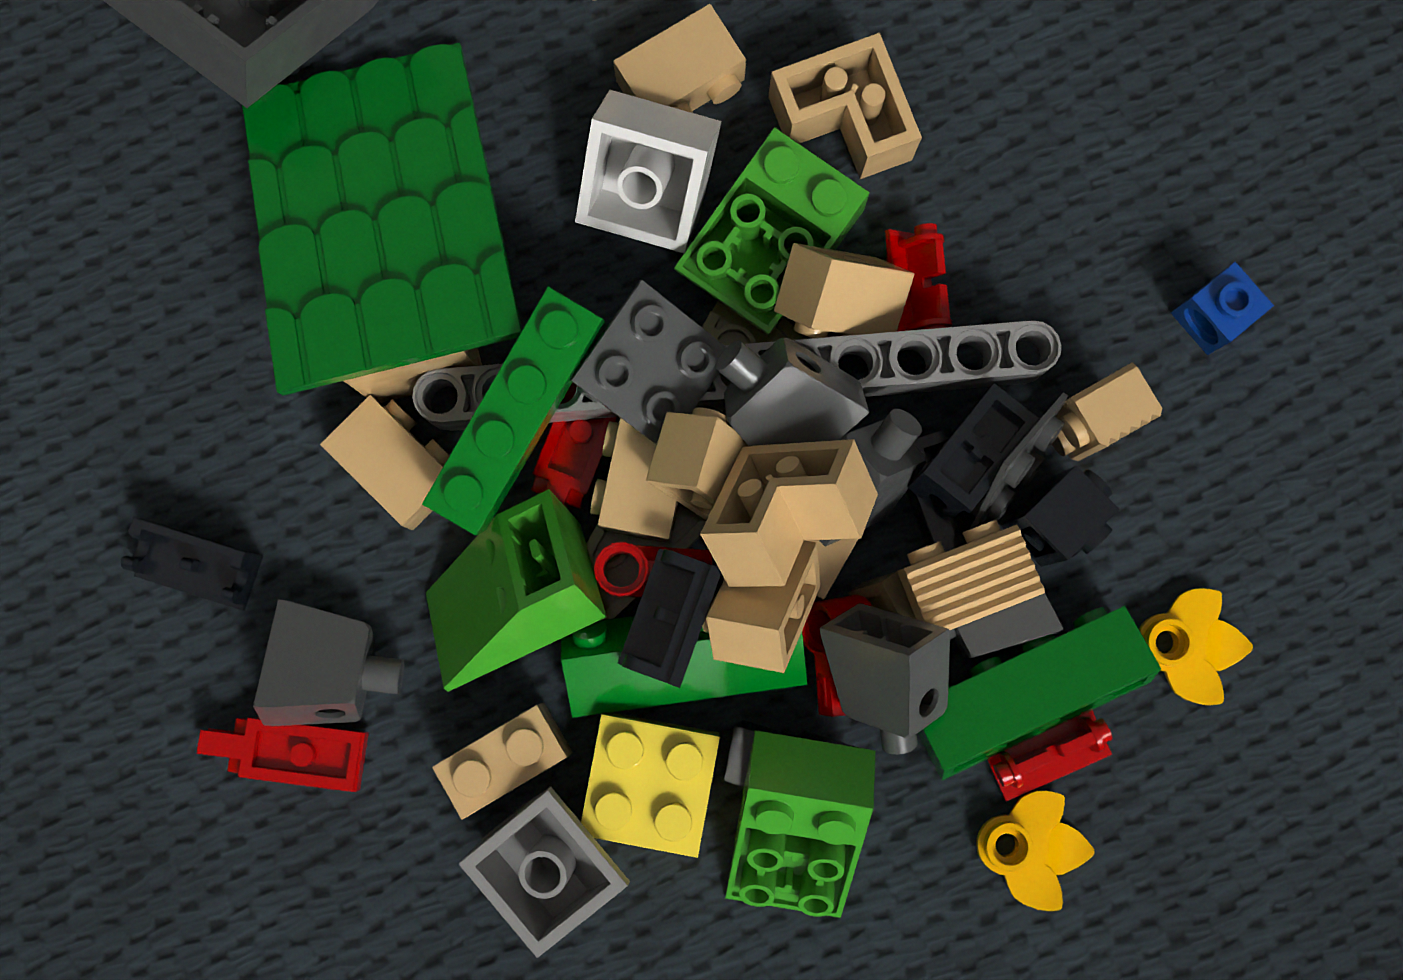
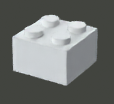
[575,90,721,253]

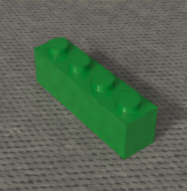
[422,287,607,536]
[918,606,1161,780]
[561,616,807,718]

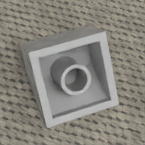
[459,787,630,958]

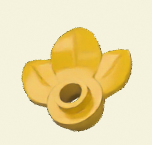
[1139,588,1253,705]
[976,791,1095,911]

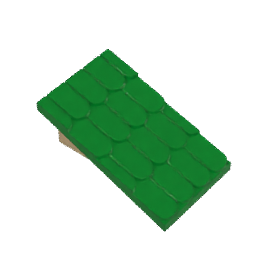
[242,42,522,403]

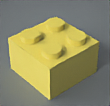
[581,712,720,858]

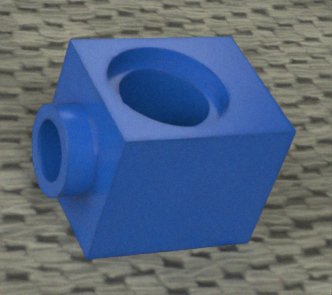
[1171,262,1274,355]

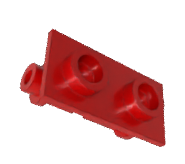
[885,223,952,332]
[987,710,1112,801]

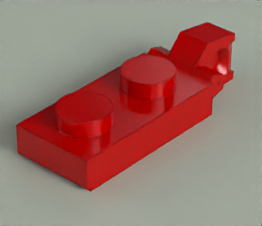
[531,382,620,509]
[196,717,369,792]

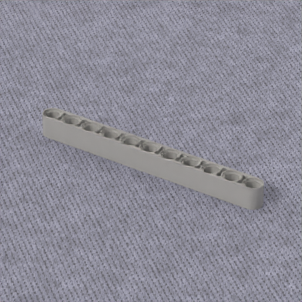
[412,321,1061,431]

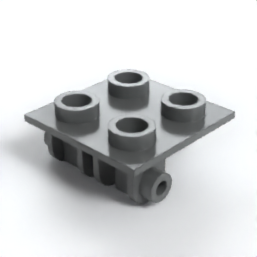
[570,280,727,445]
[963,392,1069,530]

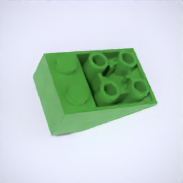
[674,127,870,335]
[426,489,606,692]
[725,731,876,918]

